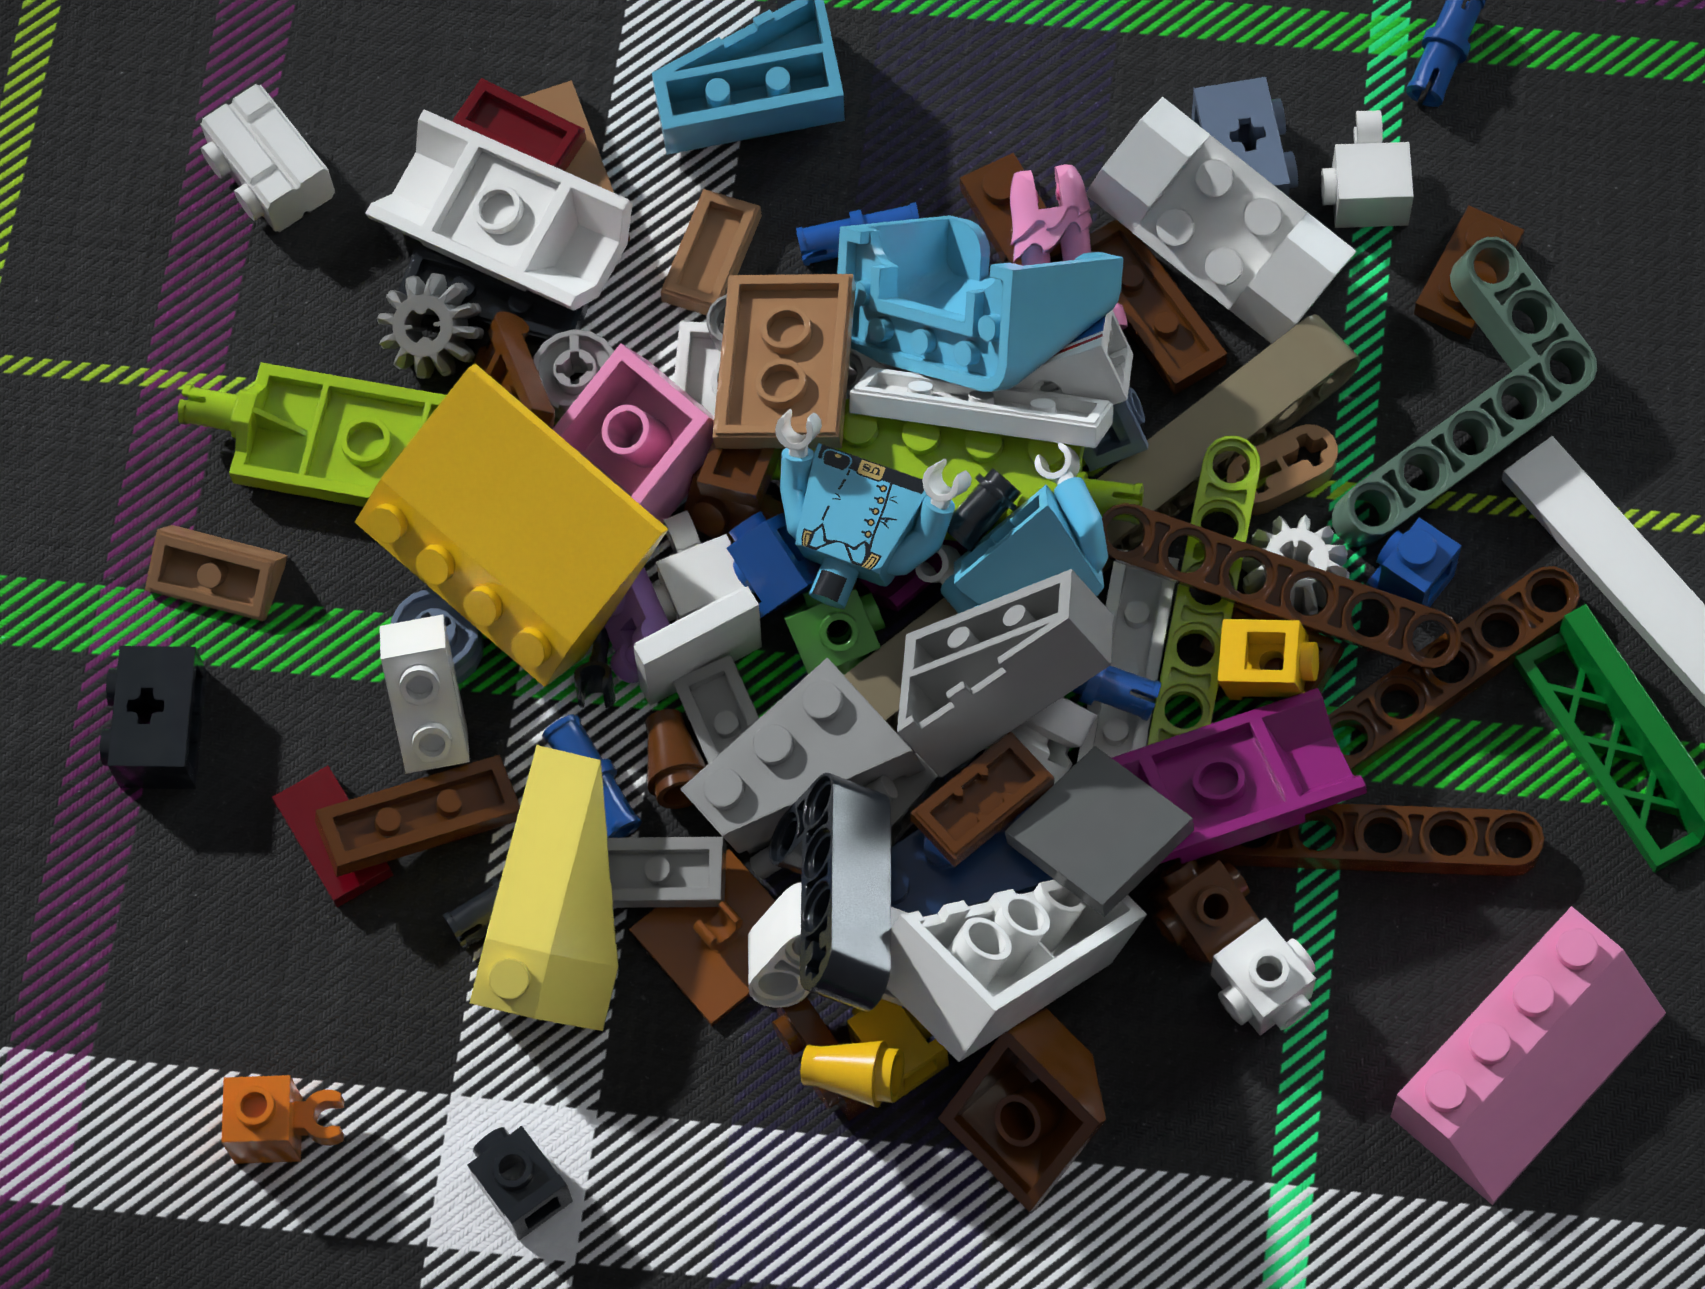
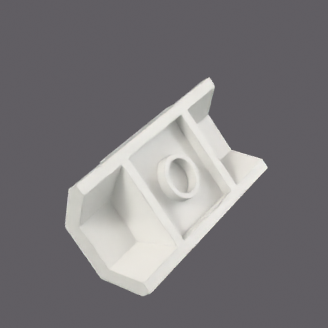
[1086,97,1357,344]
[365,109,632,311]

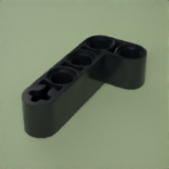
[769,773,891,1012]

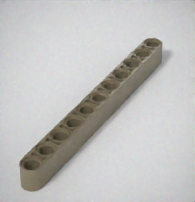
[844,314,1361,733]

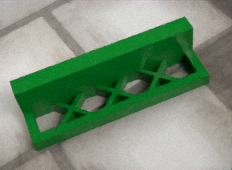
[1513,604,1705,873]

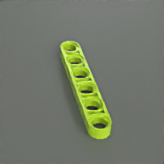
[1147,436,1260,745]

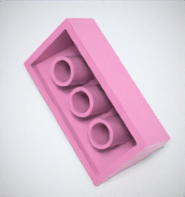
[1391,906,1666,1205]

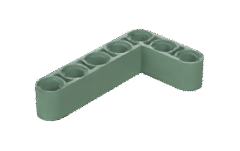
[1332,237,1597,547]

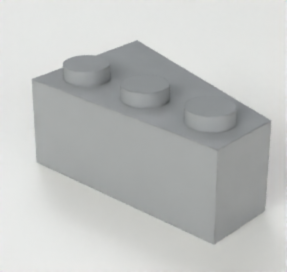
[897,569,1114,778]
[681,658,925,853]

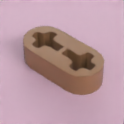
[1226,424,1338,515]

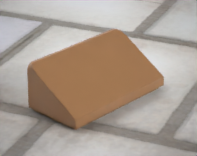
[145,525,287,621]

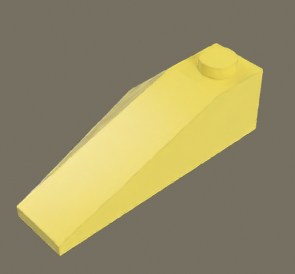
[470,745,619,1031]

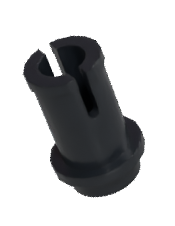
[947,468,1022,552]
[443,877,500,951]

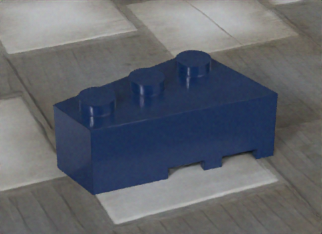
[891,805,1054,917]

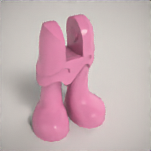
[1010,164,1128,330]

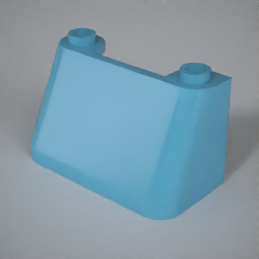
[837,215,1123,392]

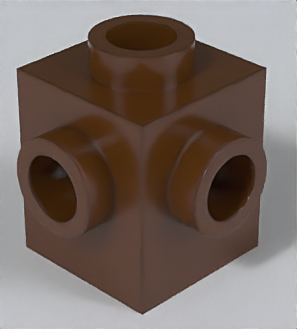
[1148,857,1260,963]

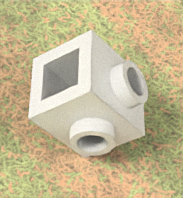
[1211,917,1316,1035]

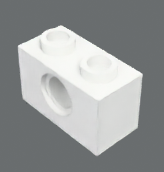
[380,615,470,774]

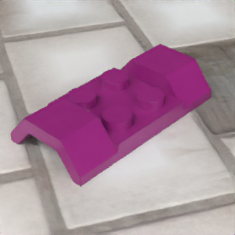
[1112,688,1367,864]

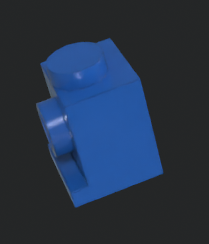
[726,511,821,618]
[1366,518,1462,607]

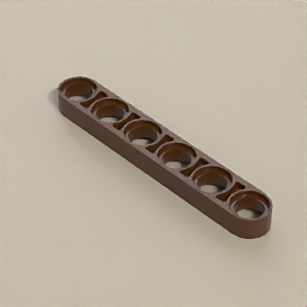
[1102,503,1461,669]
[1328,566,1580,775]
[1173,803,1544,876]

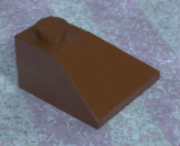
[938,1008,1106,1212]

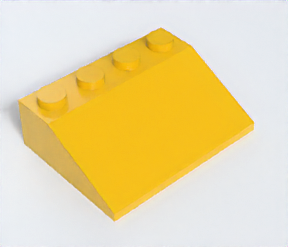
[355,364,668,687]

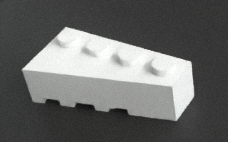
[887,880,1147,1062]

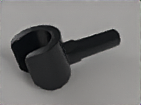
[574,626,616,708]

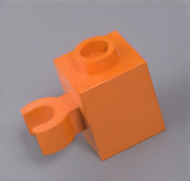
[222,1075,344,1164]

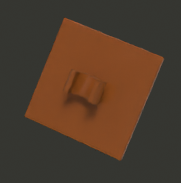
[629,849,775,1026]

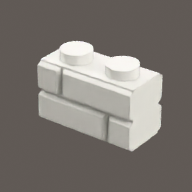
[200,84,335,232]

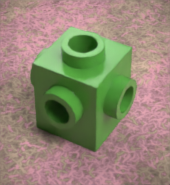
[782,586,886,675]

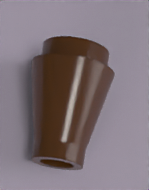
[645,709,706,809]

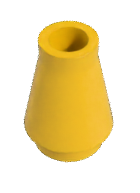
[800,1040,904,1108]

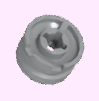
[533,329,614,423]

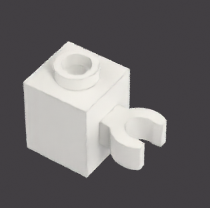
[1321,110,1414,228]
[653,511,743,622]

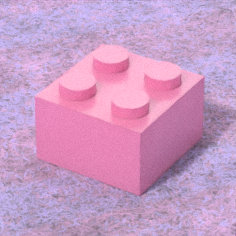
[552,343,714,524]

